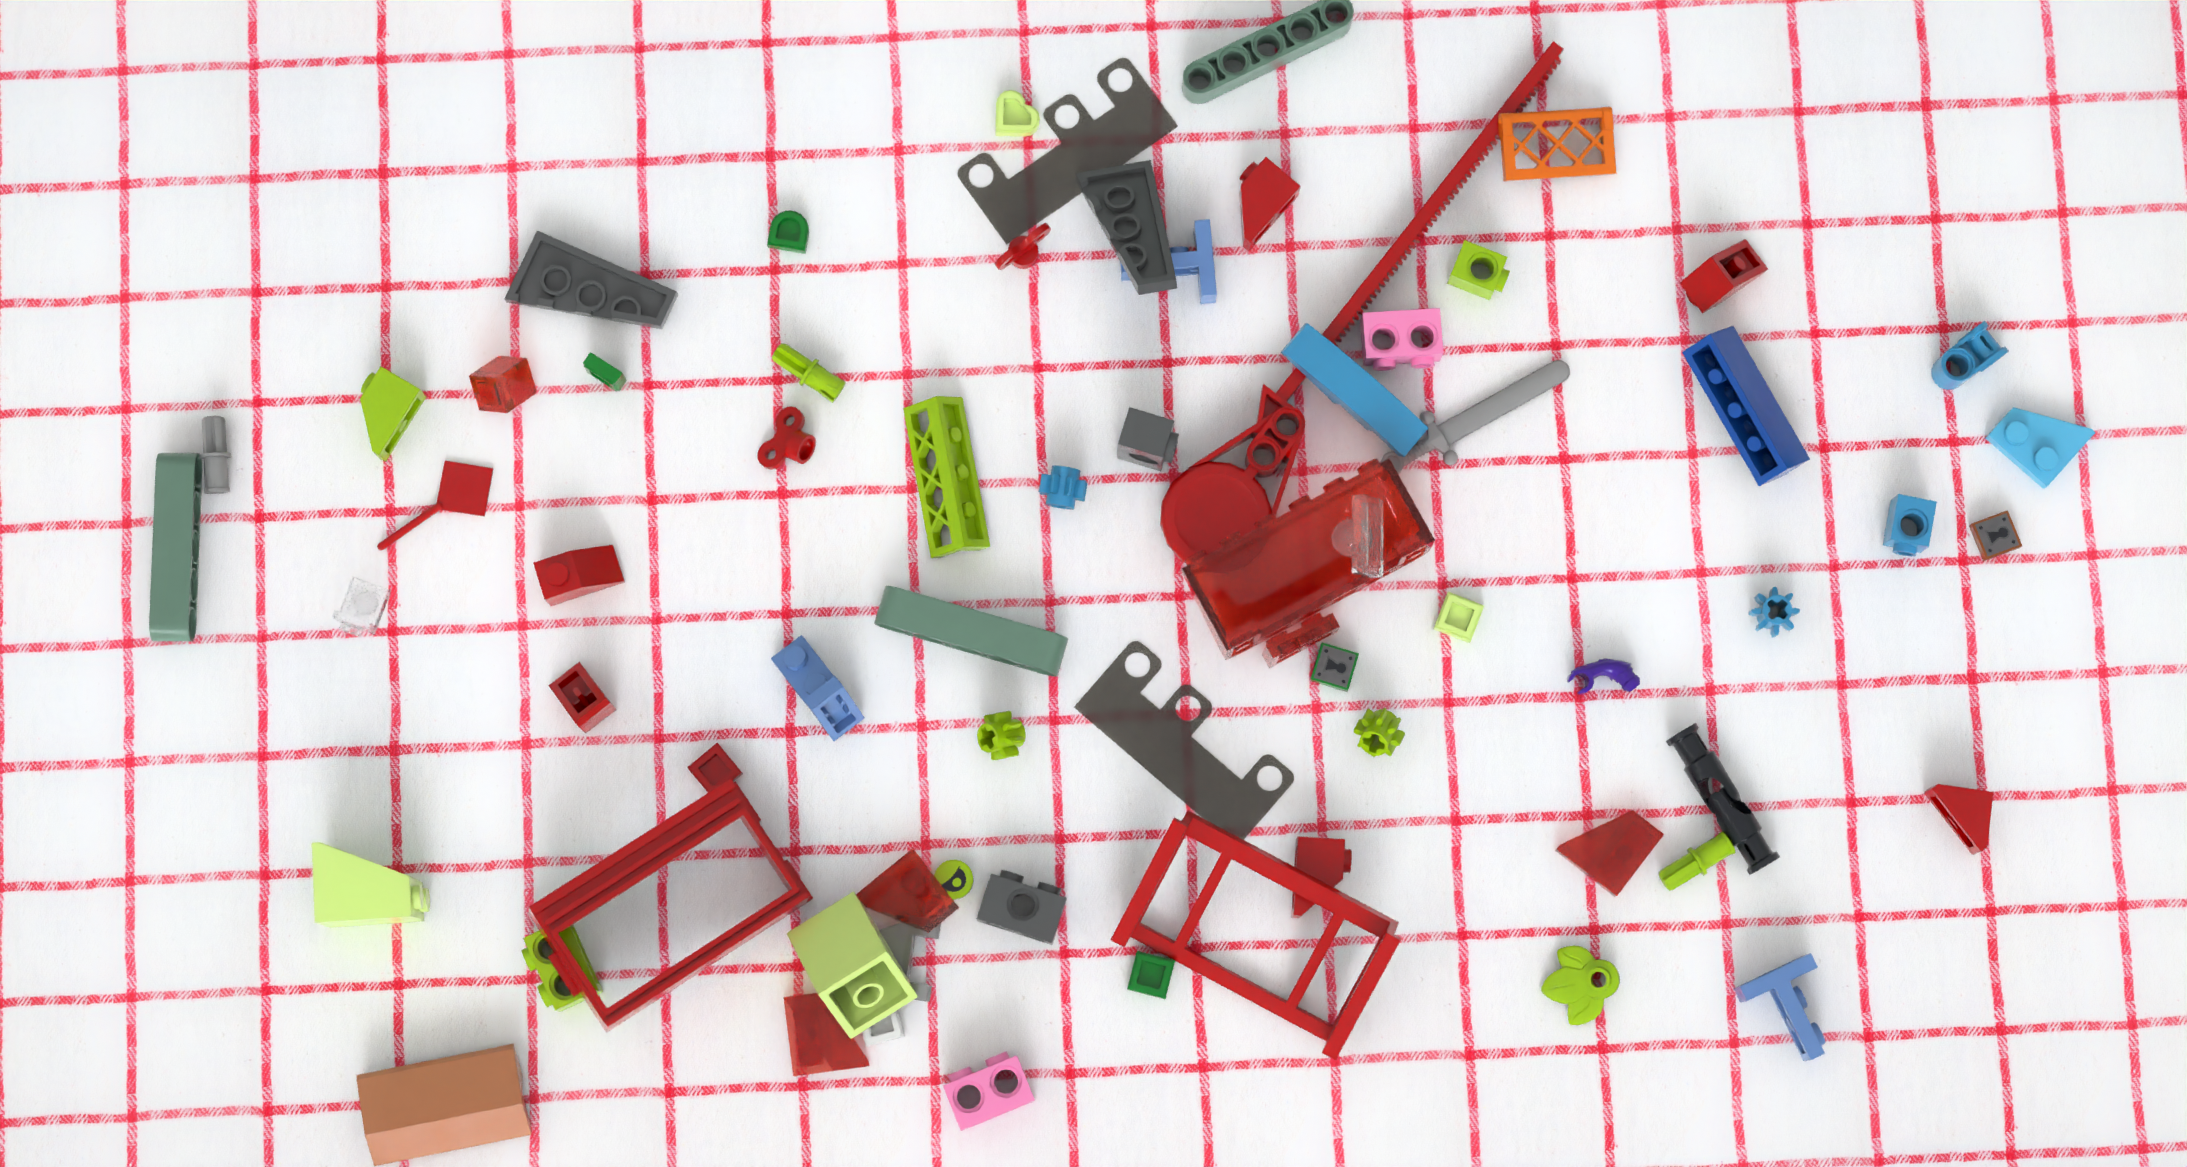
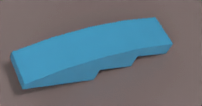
[1281,323,1428,457]

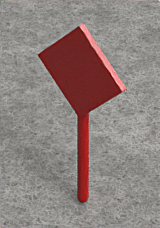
[377,461,494,550]

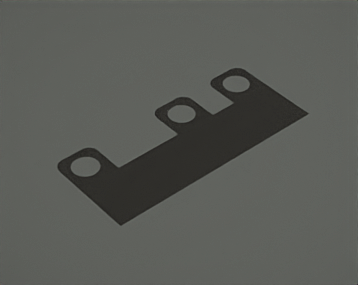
[958,58,1178,245]
[1074,641,1294,840]

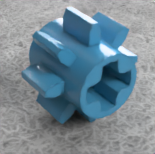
[1039,466,1088,510]
[1748,587,1800,637]

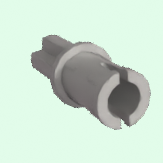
[199,416,231,494]

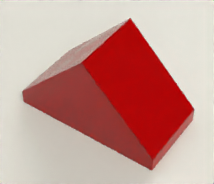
[548,662,617,733]
[1924,784,1994,855]

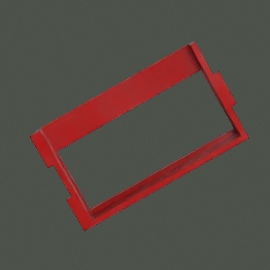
[529,779,813,1033]

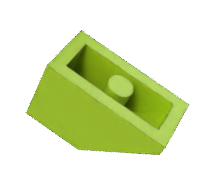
[360,366,426,462]

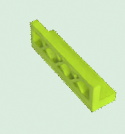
[903,396,990,558]

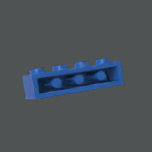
[1682,326,1810,486]

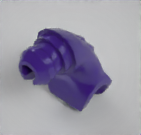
[1567,658,1640,695]

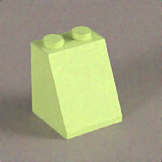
[312,842,430,928]
[786,891,918,1039]

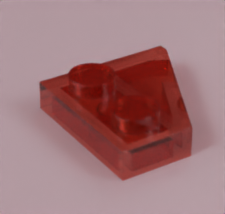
[1555,810,1664,897]
[856,848,959,933]

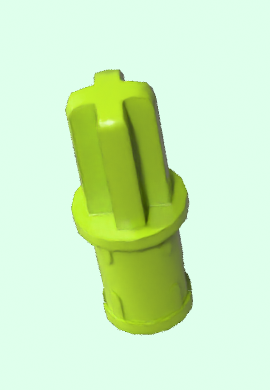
[772,343,846,403]
[1658,832,1736,891]

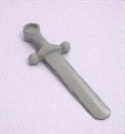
[1380,360,1570,477]

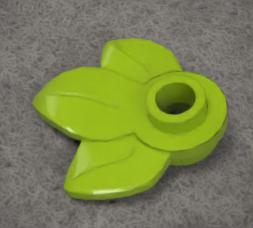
[1541,945,1620,1025]

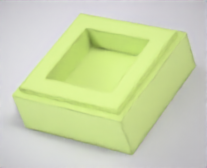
[1433,592,1484,643]

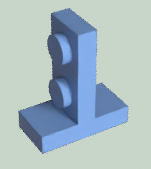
[1120,219,1217,304]
[771,635,865,741]
[1733,953,1825,1061]

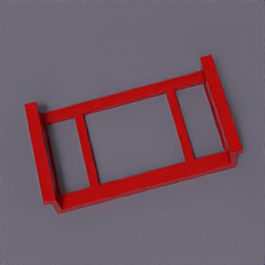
[1111,810,1402,1060]

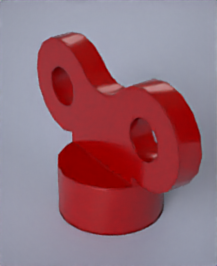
[994,223,1051,270]
[757,406,816,470]

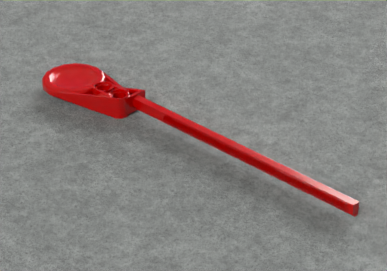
[1160,41,1564,573]

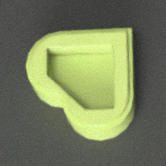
[995,90,1040,137]

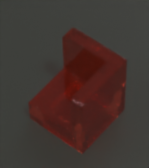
[469,356,537,413]

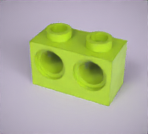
[521,925,603,1012]

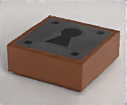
[1969,510,2022,561]

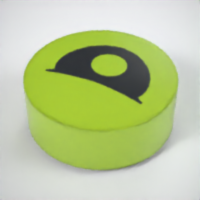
[934,860,973,900]

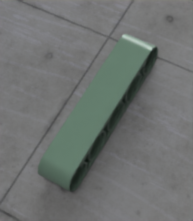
[1182,0,1354,104]
[149,453,202,641]
[874,586,1068,677]

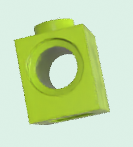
[1447,240,1510,301]

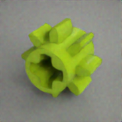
[1353,708,1405,757]
[977,711,1026,761]

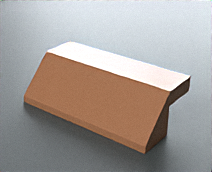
[356,1044,531,1166]

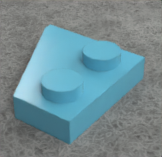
[1985,407,2096,489]

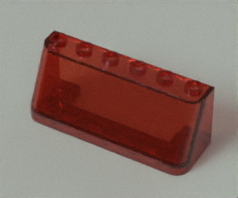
[1181,458,1435,660]

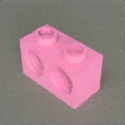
[1360,308,1443,371]
[943,1052,1035,1131]

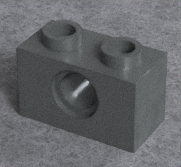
[1117,407,1179,471]
[977,870,1067,945]

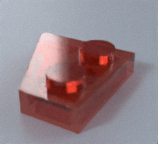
[1262,612,1340,668]
[784,993,870,1077]

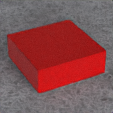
[687,743,743,793]

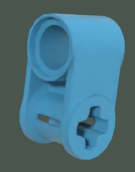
[1931,321,2009,390]

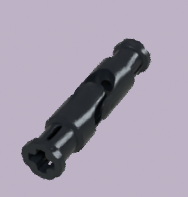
[1666,723,1780,875]

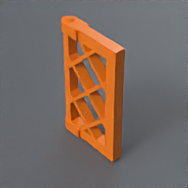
[1498,107,1616,181]

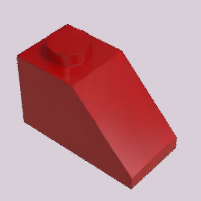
[1239,157,1301,252]
[1680,239,1768,313]
[533,545,625,606]
[1291,836,1352,918]

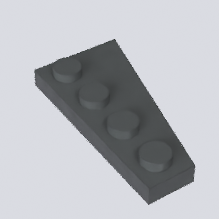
[1075,160,1177,295]
[504,230,678,329]

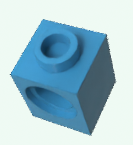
[1883,494,1937,557]

